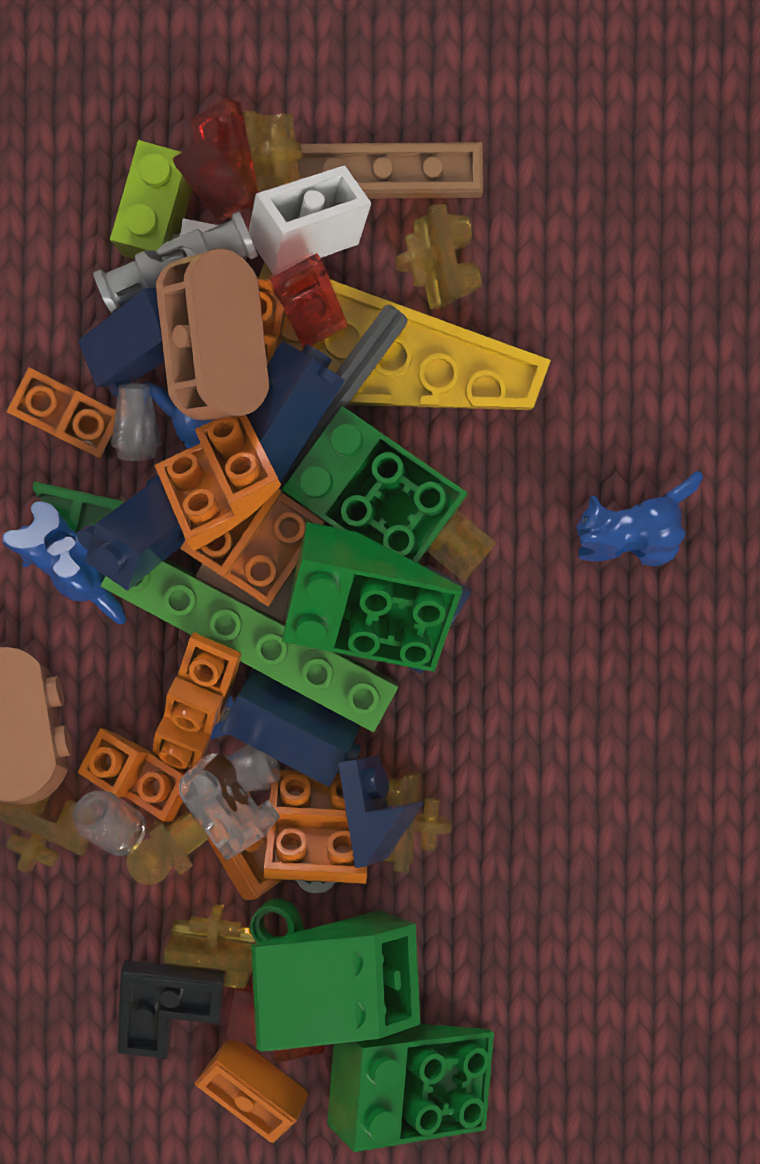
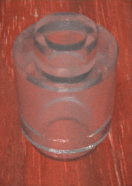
[73,791,146,856]

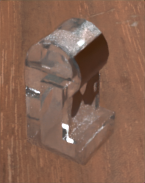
[179,754,280,861]

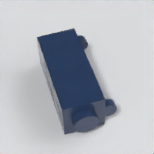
[78,288,165,399]
[246,340,345,483]
[77,475,186,591]
[221,669,362,787]

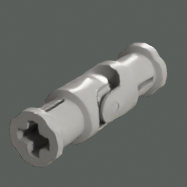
[93,211,258,314]

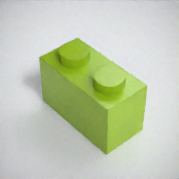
[110,140,197,259]

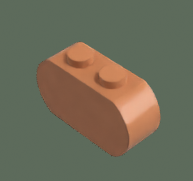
[156,249,269,421]
[0,647,72,805]

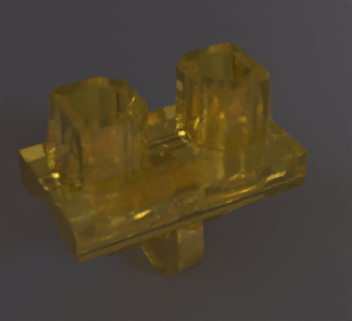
[240,111,303,209]
[394,204,482,310]
[427,510,497,582]
[384,772,452,873]
[0,795,94,873]
[127,812,209,885]
[164,904,256,988]

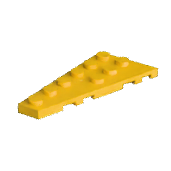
[259,262,551,410]

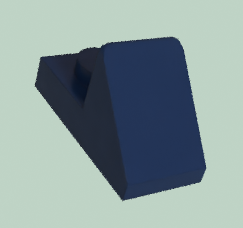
[338,755,423,868]

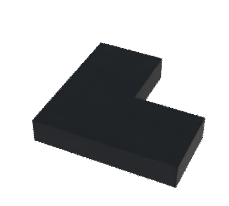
[117,960,225,1059]

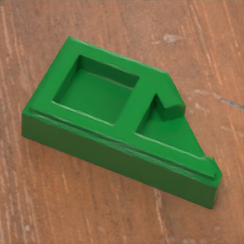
[32,481,124,533]

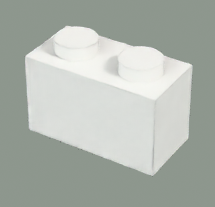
[249,165,371,274]

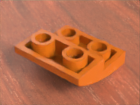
[155,415,281,551]
[180,488,326,607]
[264,770,367,884]

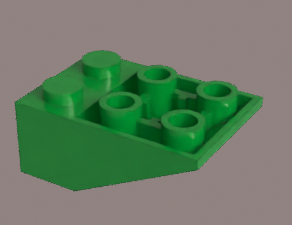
[282,406,468,563]
[282,522,462,672]
[251,910,420,1052]
[327,1024,494,1152]

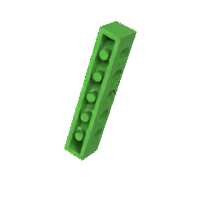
[100,558,398,732]

